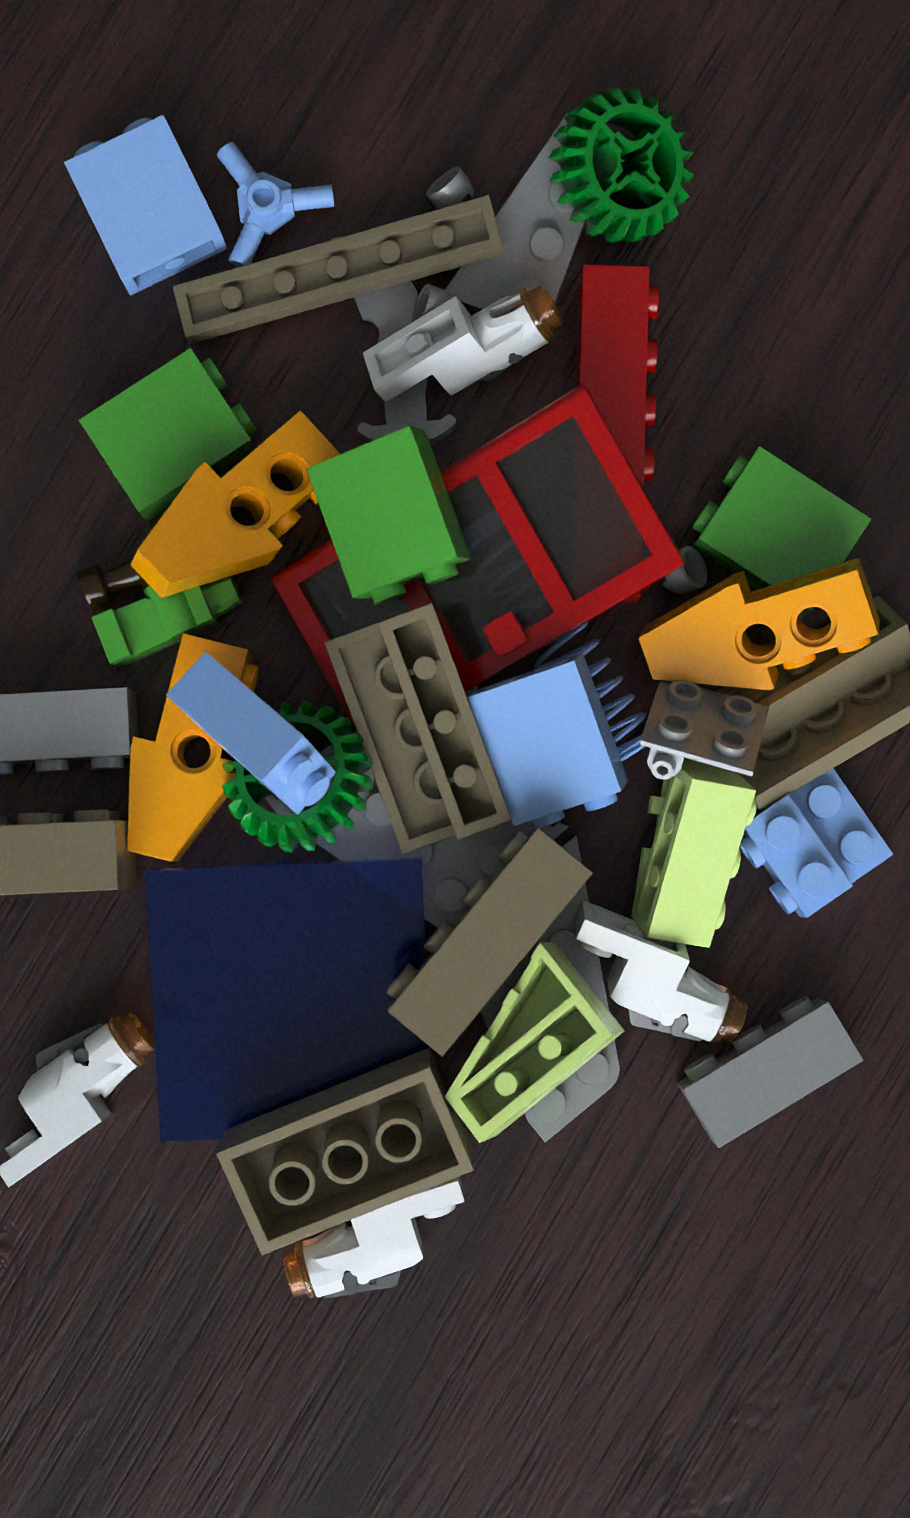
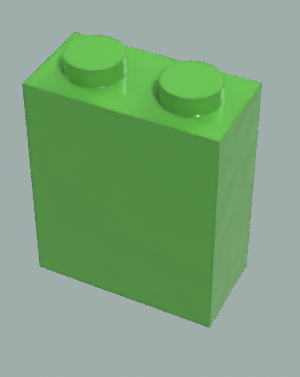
[79,348,257,522]
[307,425,471,605]
[692,446,871,618]

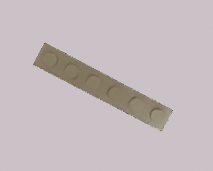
[173,195,504,344]

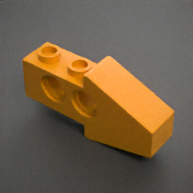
[130,410,340,598]
[638,558,880,690]
[127,633,259,862]

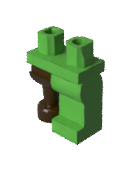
[77,539,243,668]

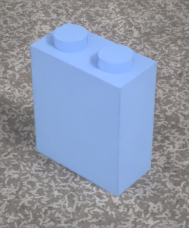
[64,115,227,296]
[166,651,336,815]
[467,653,628,828]

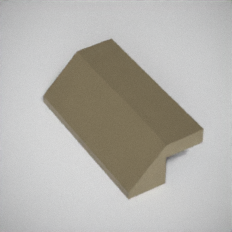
[715,596,910,811]
[324,603,511,854]

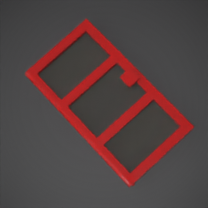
[272,383,687,733]

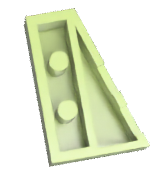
[631,757,756,948]
[445,942,625,1143]

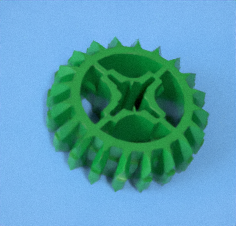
[548,88,695,243]
[222,700,374,853]

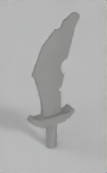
[331,237,456,445]

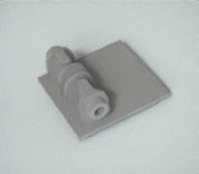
[639,680,769,780]

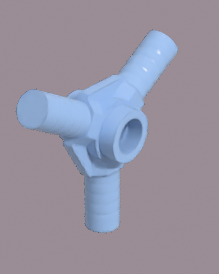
[217,142,335,267]

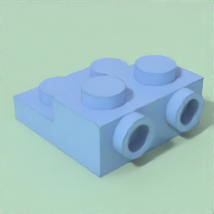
[740,768,893,918]

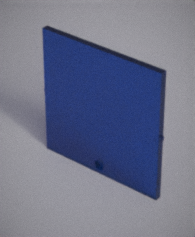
[145,858,430,1142]

